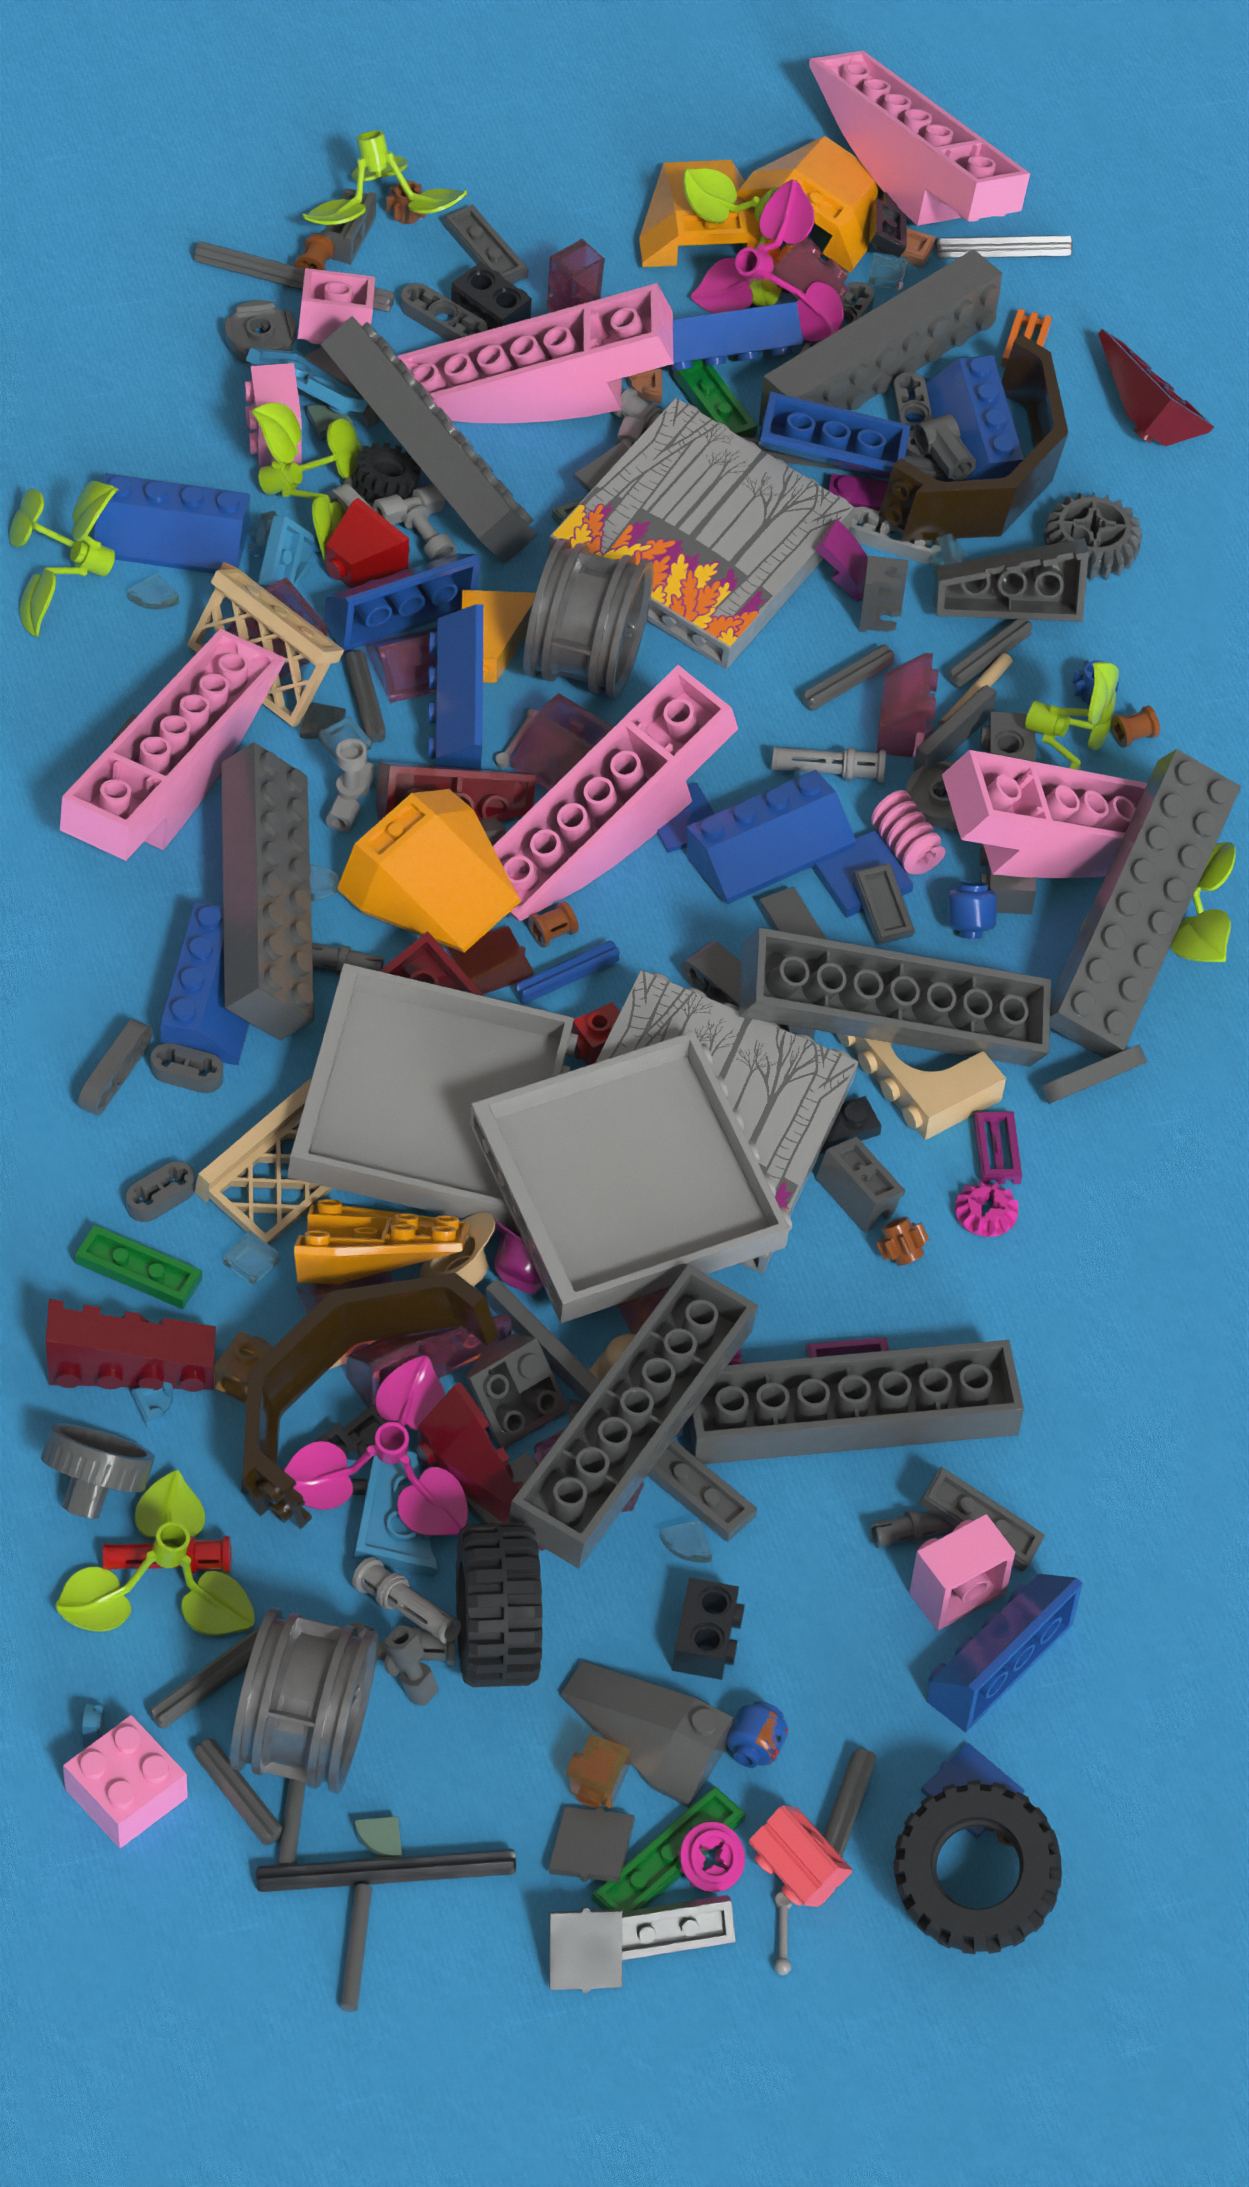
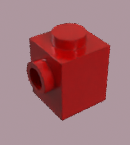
[571,1002,620,1066]

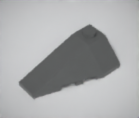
[561,1661,734,1808]

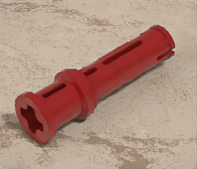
[103,1536,232,1574]

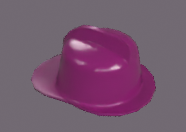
[494,1221,543,1295]

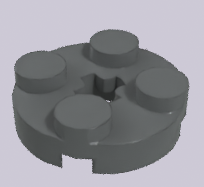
[225,300,296,363]
[906,761,958,832]

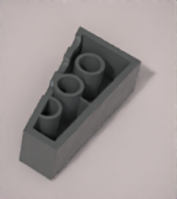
[933,538,1089,622]

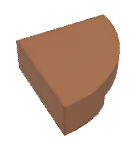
[626,369,662,404]

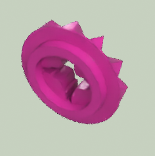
[955,1179,1018,1237]
[677,1822,745,1893]

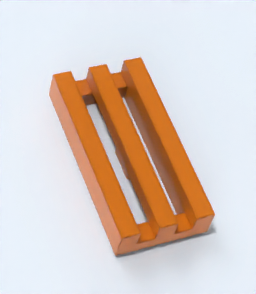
[1001,309,1052,367]

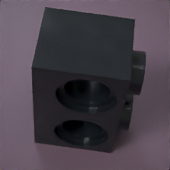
[451,262,532,330]
[672,1577,745,1680]

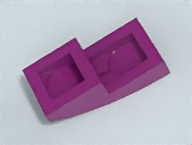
[814,519,868,602]

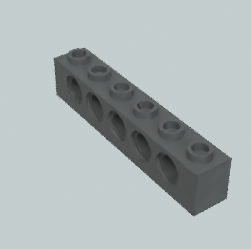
[980,712,1036,915]

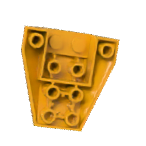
[737,136,879,273]
[639,160,781,267]
[337,789,521,953]
[294,1199,469,1285]

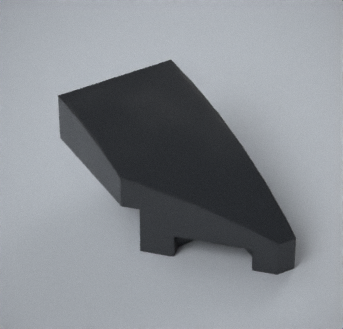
[312,1404,388,1462]

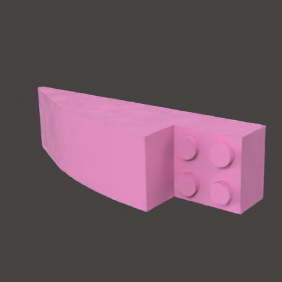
[809,50,1030,226]
[397,283,674,423]
[60,629,285,861]
[493,665,738,922]
[942,750,1148,878]

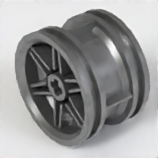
[523,538,654,699]
[230,1607,378,1794]

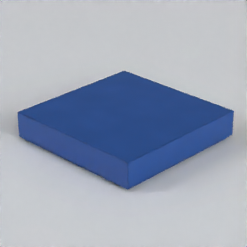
[812,830,913,918]

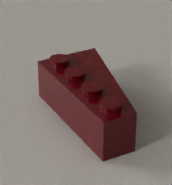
[46,1299,216,1392]

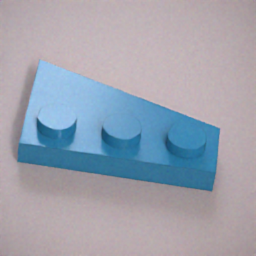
[246,347,367,415]
[353,1451,437,1577]

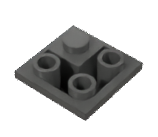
[466,1333,569,1449]

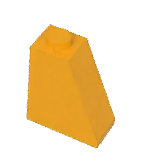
[462,590,536,683]

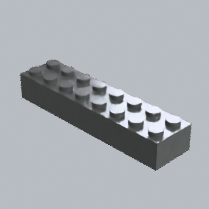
[759,249,1002,427]
[320,316,538,564]
[221,742,314,1040]
[1050,749,1241,1059]
[739,927,1051,1067]
[508,1265,758,1569]
[687,1340,1024,1464]

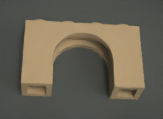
[837,1034,1006,1140]

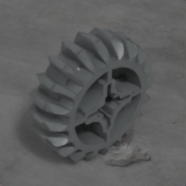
[1043,492,1142,581]

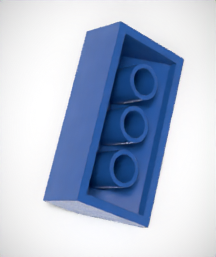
[671,302,803,371]
[926,355,1024,482]
[758,391,911,478]
[94,473,250,574]
[323,553,481,652]
[428,604,484,769]
[686,770,856,904]
[160,902,250,1065]
[927,1574,1083,1733]

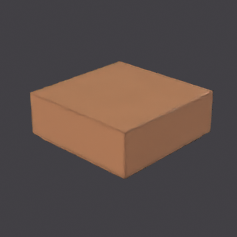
[891,228,936,268]

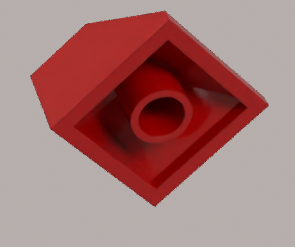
[326,498,409,588]

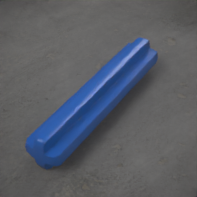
[514,941,620,1004]

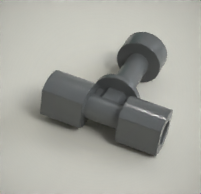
[350,1622,439,1705]

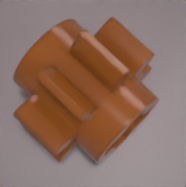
[386,181,425,224]
[876,1216,929,1266]

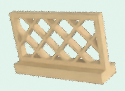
[187,569,344,727]
[194,1079,334,1249]

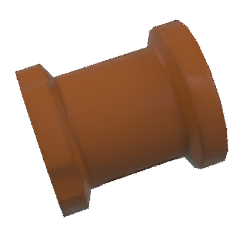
[294,234,335,270]
[1111,705,1160,748]
[528,901,579,948]

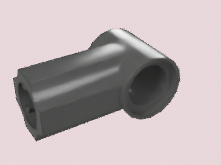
[914,414,976,481]

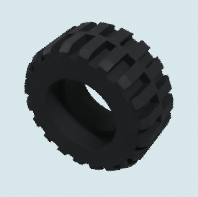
[456,1522,543,1687]
[893,1780,1062,1954]

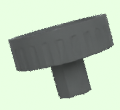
[41,1423,155,1519]

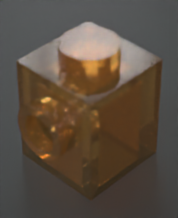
[214,1331,273,1404]
[566,1734,631,1809]

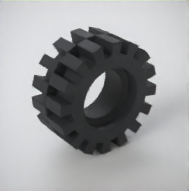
[351,443,421,503]

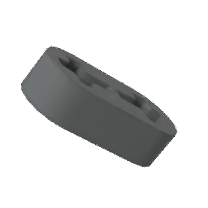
[150,1043,224,1093]
[126,1161,195,1222]

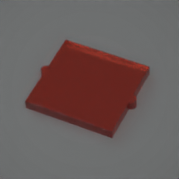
[447,926,534,994]

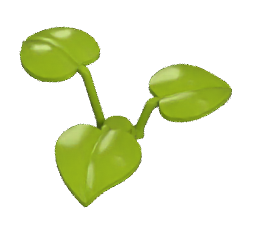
[302,130,468,225]
[683,168,782,307]
[251,403,363,565]
[9,481,119,637]
[1025,662,1119,771]
[1080,842,1236,962]
[55,1470,255,1636]

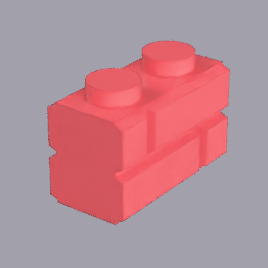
[749,1805,853,1907]

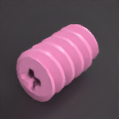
[871,790,946,875]

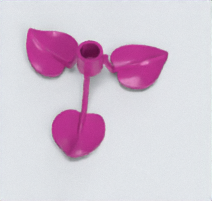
[690,179,844,342]
[283,1355,468,1536]

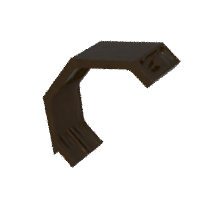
[879,334,1069,542]
[242,1273,499,1529]

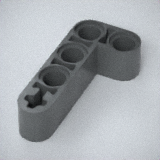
[680,941,815,1039]

